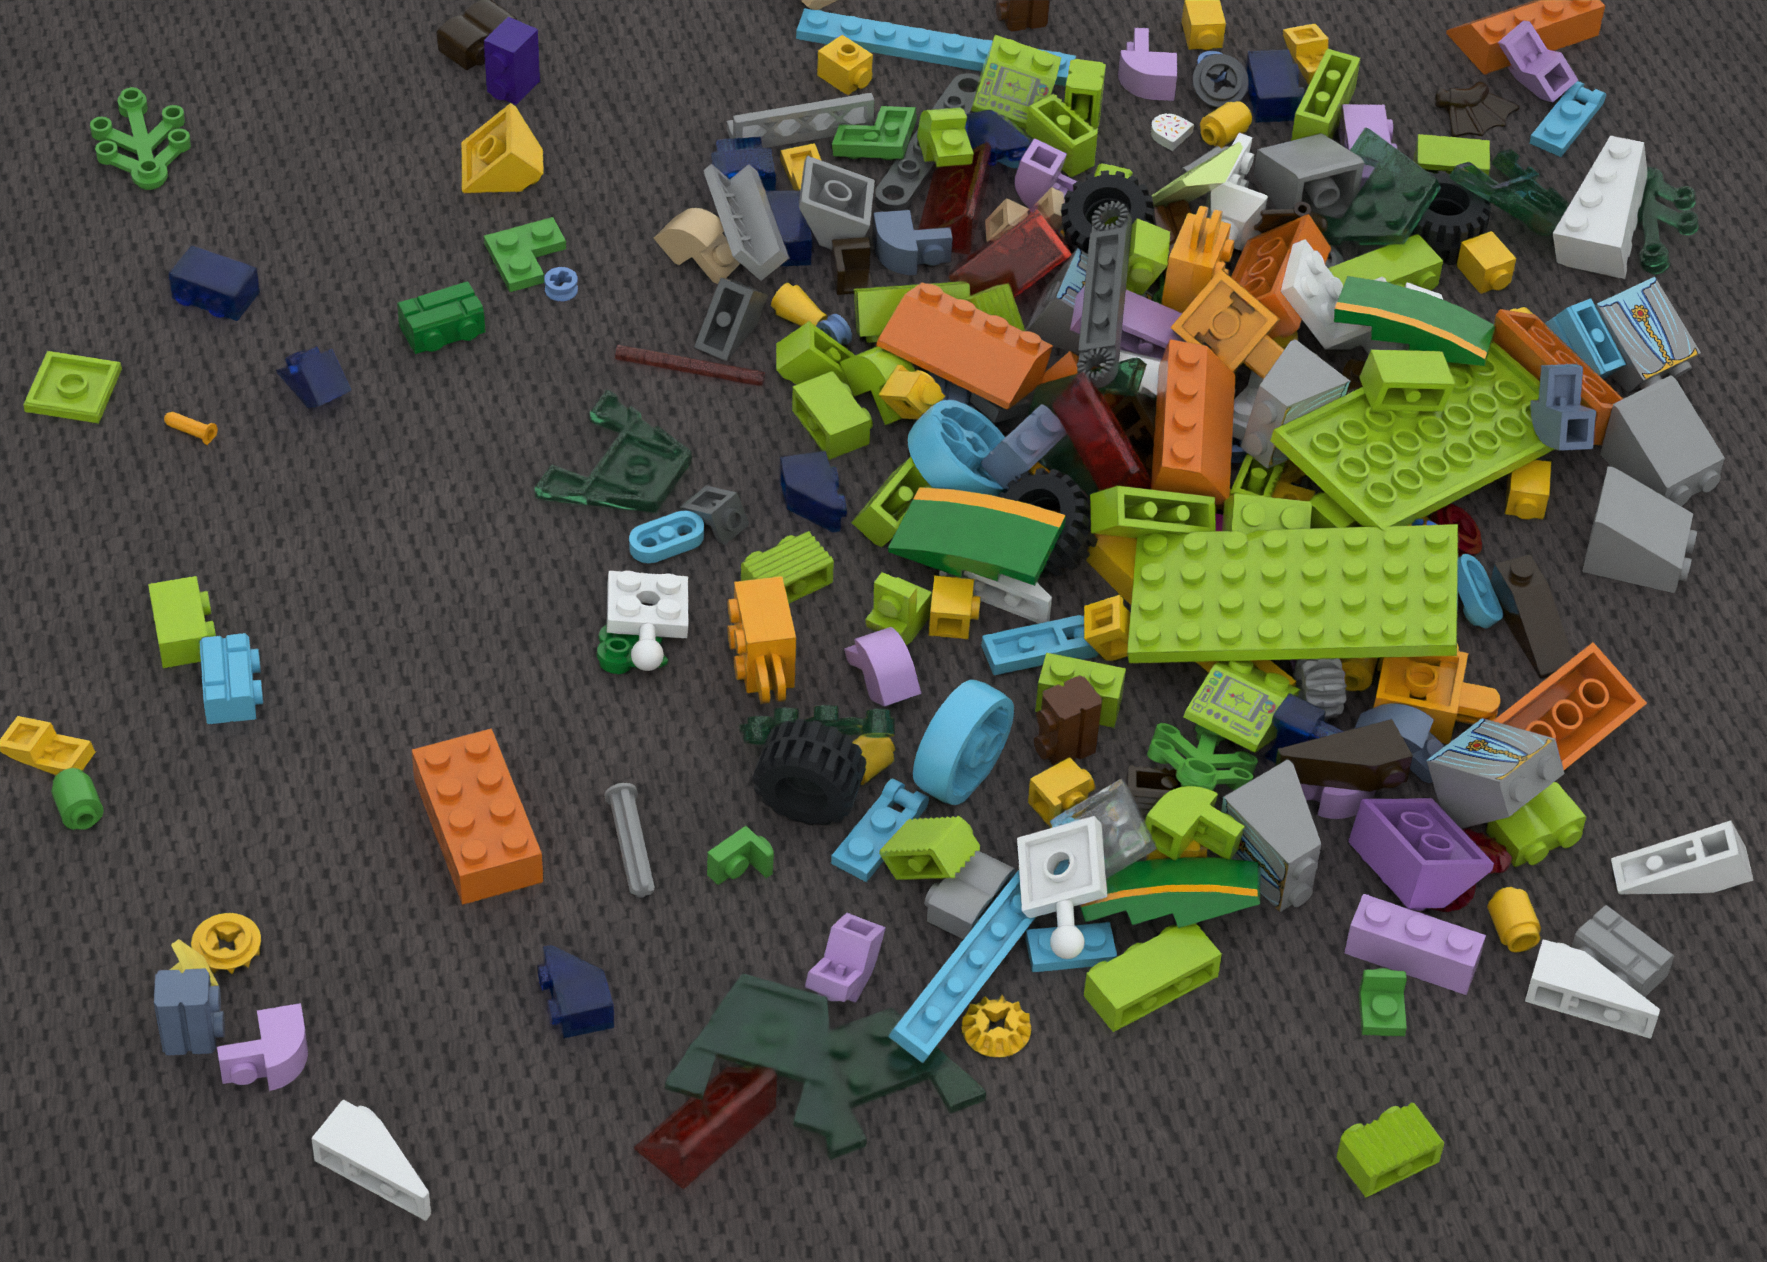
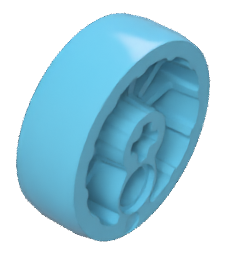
[908,400,1017,497]
[913,680,1014,805]

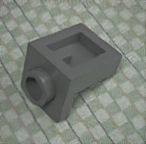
[970,393,1031,431]
[680,485,749,545]

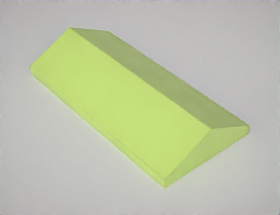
[1152,142,1243,207]

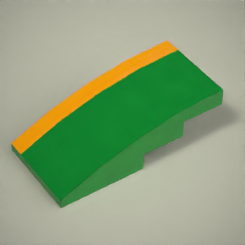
[1334,276,1495,366]
[888,487,1066,586]
[1080,857,1261,928]

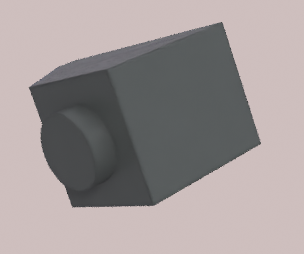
[694,277,769,361]

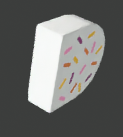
[1151,114,1194,151]

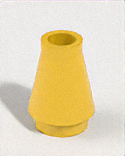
[771,283,828,326]

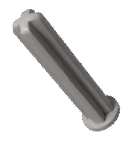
[604,783,655,898]

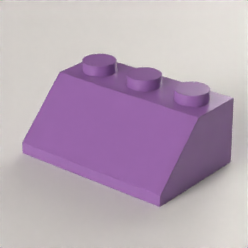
[1348,798,1494,911]

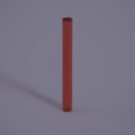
[615,345,765,386]

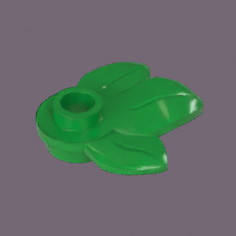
[596,624,668,674]

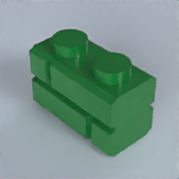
[397,281,485,354]

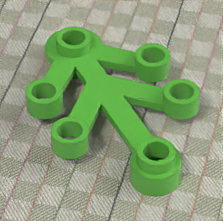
[90,87,191,190]
[1147,723,1258,791]

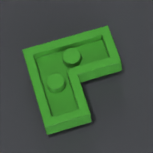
[832,106,917,160]
[484,217,566,292]

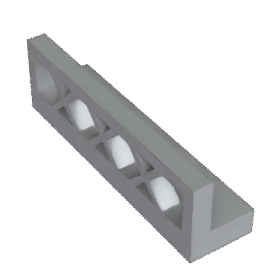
[727,93,874,152]
[703,164,789,281]

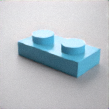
[1025,922,1117,972]

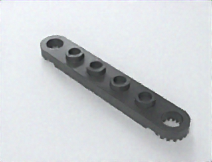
[875,73,980,212]
[1077,201,1132,388]

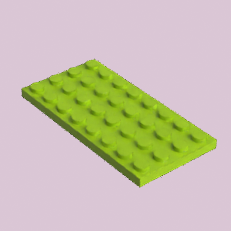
[1270,341,1555,531]
[1127,524,1458,663]

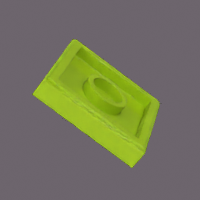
[23,351,122,423]

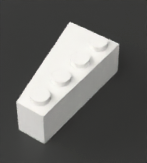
[1553,136,1648,279]

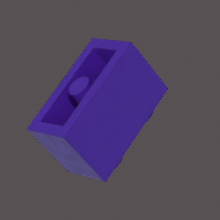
[484,17,540,105]

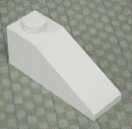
[939,571,1052,623]
[1611,821,1753,894]
[1525,939,1660,1039]
[311,1100,431,1221]

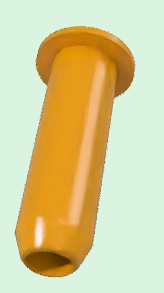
[164,412,218,445]

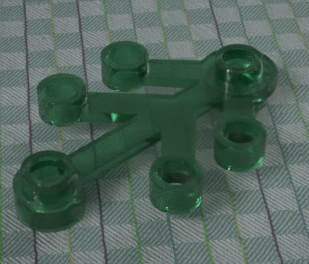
[1637,166,1699,274]
[739,705,895,745]

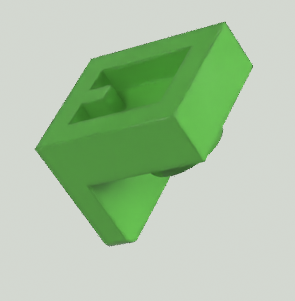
[707,826,774,885]
[1359,968,1407,1036]

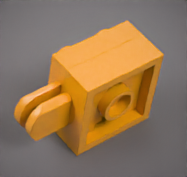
[1161,206,1235,313]
[1170,269,1284,379]
[727,576,796,704]
[1374,651,1500,744]

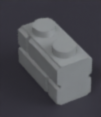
[1571,905,1674,997]

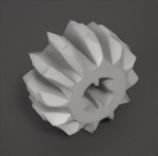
[1293,658,1347,721]

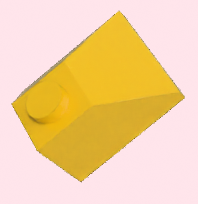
[462,103,543,193]

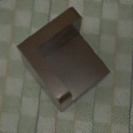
[831,237,873,295]

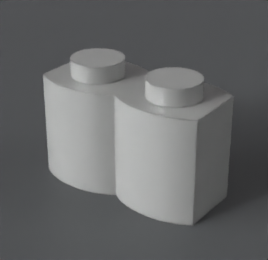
[924,851,1015,939]

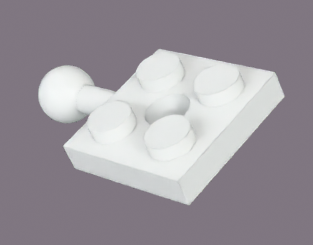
[607,571,688,671]
[1017,816,1107,959]

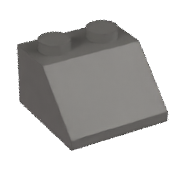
[799,156,875,250]

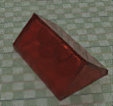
[918,142,991,255]
[948,203,1072,298]
[1052,372,1152,491]
[634,1067,777,1190]

